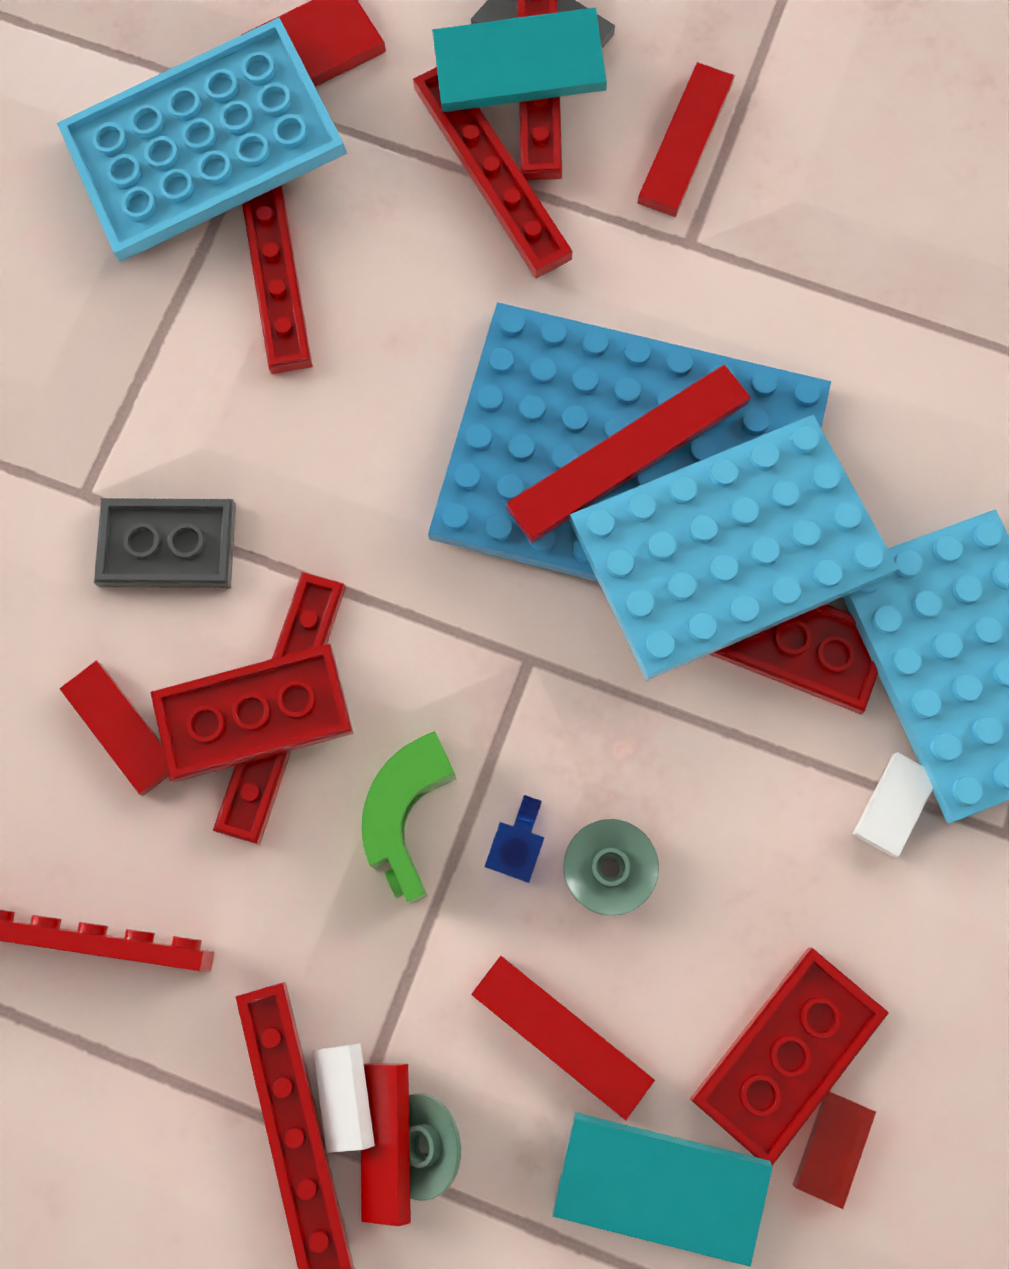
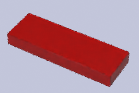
[59,660,168,796]
[361,1063,411,1226]

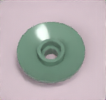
[563,819,659,916]
[409,1093,461,1201]

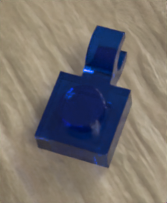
[484,795,545,883]

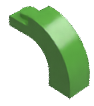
[362,731,456,904]

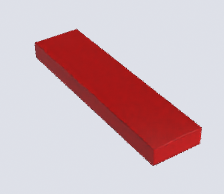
[637,62,735,217]
[471,955,655,1121]

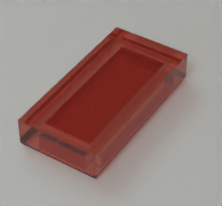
[792,1091,876,1209]

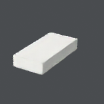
[852,752,933,858]
[313,1043,375,1153]

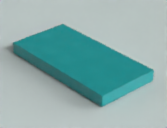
[432,7,607,112]
[552,1112,773,1267]

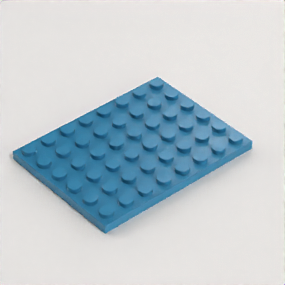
[428,302,831,626]

